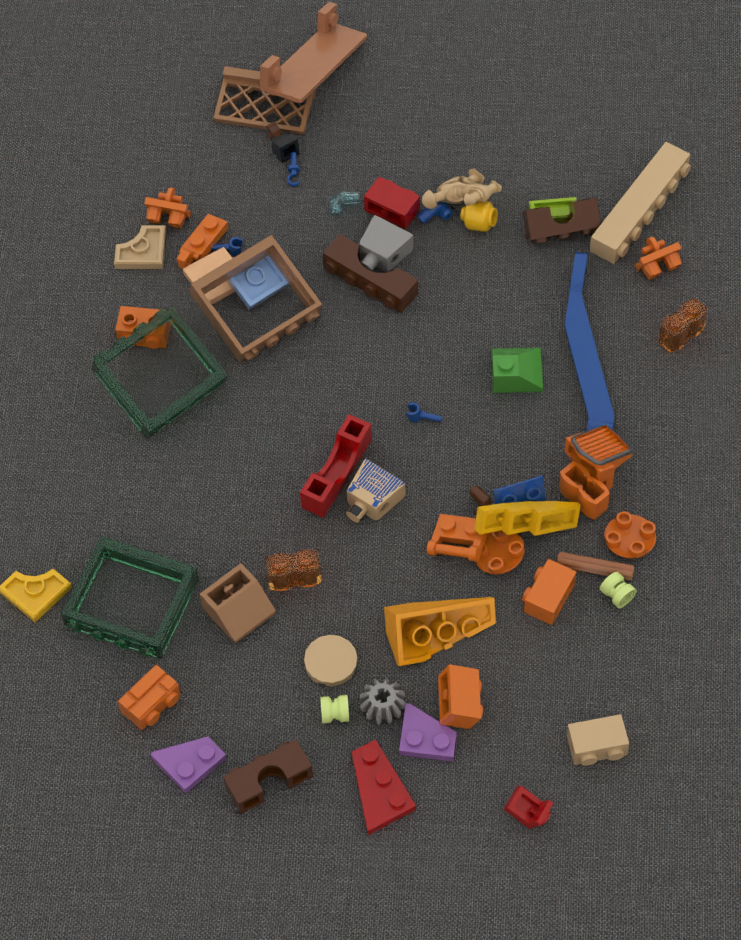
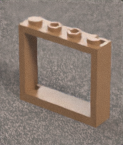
[189,235,322,363]

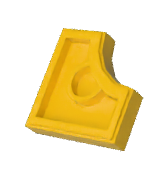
[0,569,72,622]

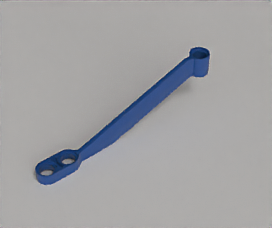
[564,252,614,431]

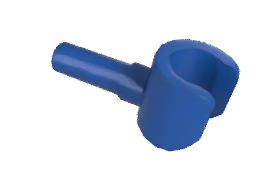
[212,237,243,256]
[406,402,442,422]

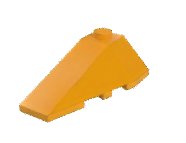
[384,597,496,666]

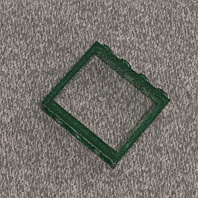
[91,306,228,439]
[61,536,199,659]

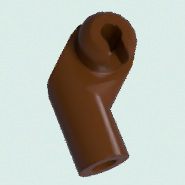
[469,485,492,518]

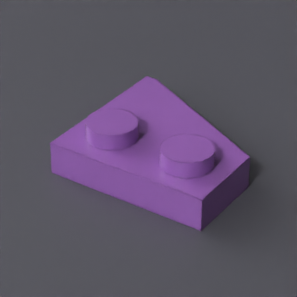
[399,703,457,761]
[150,736,227,794]

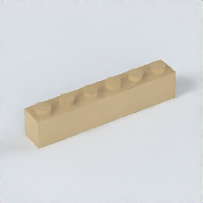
[590,142,691,264]

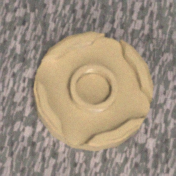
[304,635,358,687]

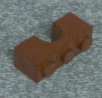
[522,197,601,243]
[223,739,313,814]

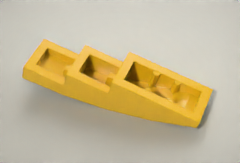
[474,501,581,536]

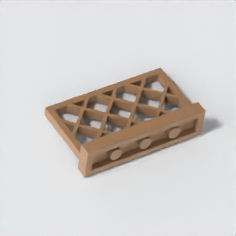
[213,66,316,135]

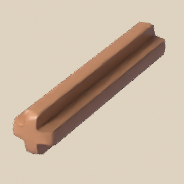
[557,552,634,580]

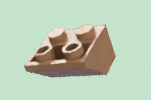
[200,563,276,644]

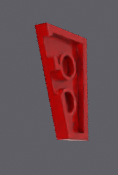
[352,739,416,835]

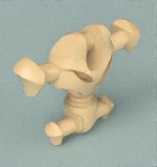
[422,168,502,209]

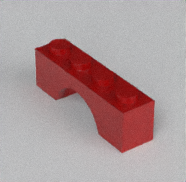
[300,414,372,518]

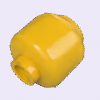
[460,201,498,232]

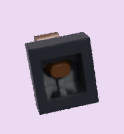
[266,122,300,163]

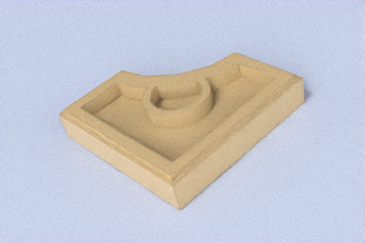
[114,225,166,269]

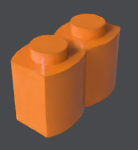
[559,461,610,520]

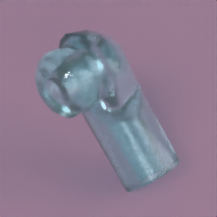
[328,191,359,213]

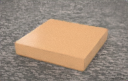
[183,247,235,304]

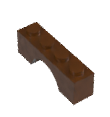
[323,234,418,313]

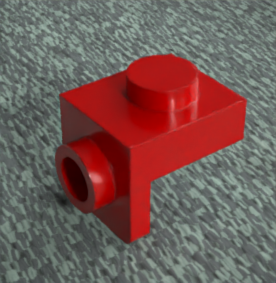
[503,785,553,829]

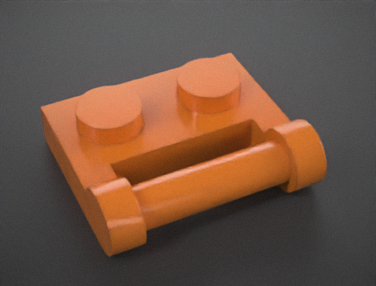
[427,514,488,562]

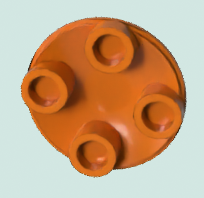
[604,511,656,558]
[476,530,525,574]

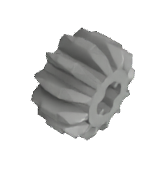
[360,678,406,725]

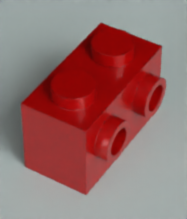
[364,177,420,230]

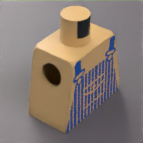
[346,459,406,522]

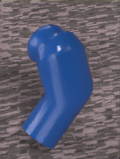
[416,202,453,224]

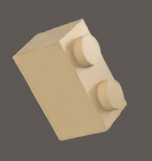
[566,714,629,766]

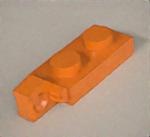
[176,214,229,269]

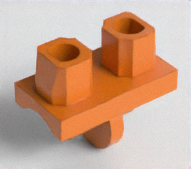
[144,187,191,229]
[634,237,682,280]

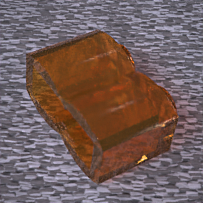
[658,298,708,353]
[266,549,321,591]

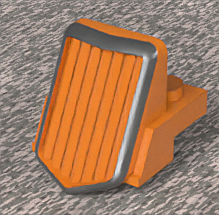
[564,425,633,490]

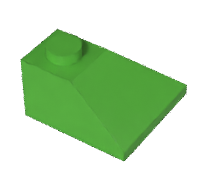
[491,348,543,393]

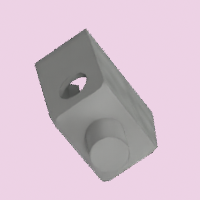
[359,215,413,272]

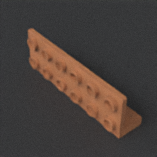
[260,2,367,103]

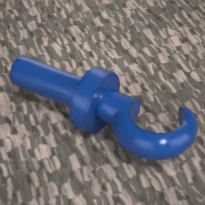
[287,152,300,186]

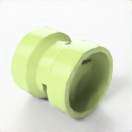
[600,571,637,609]
[320,695,349,724]

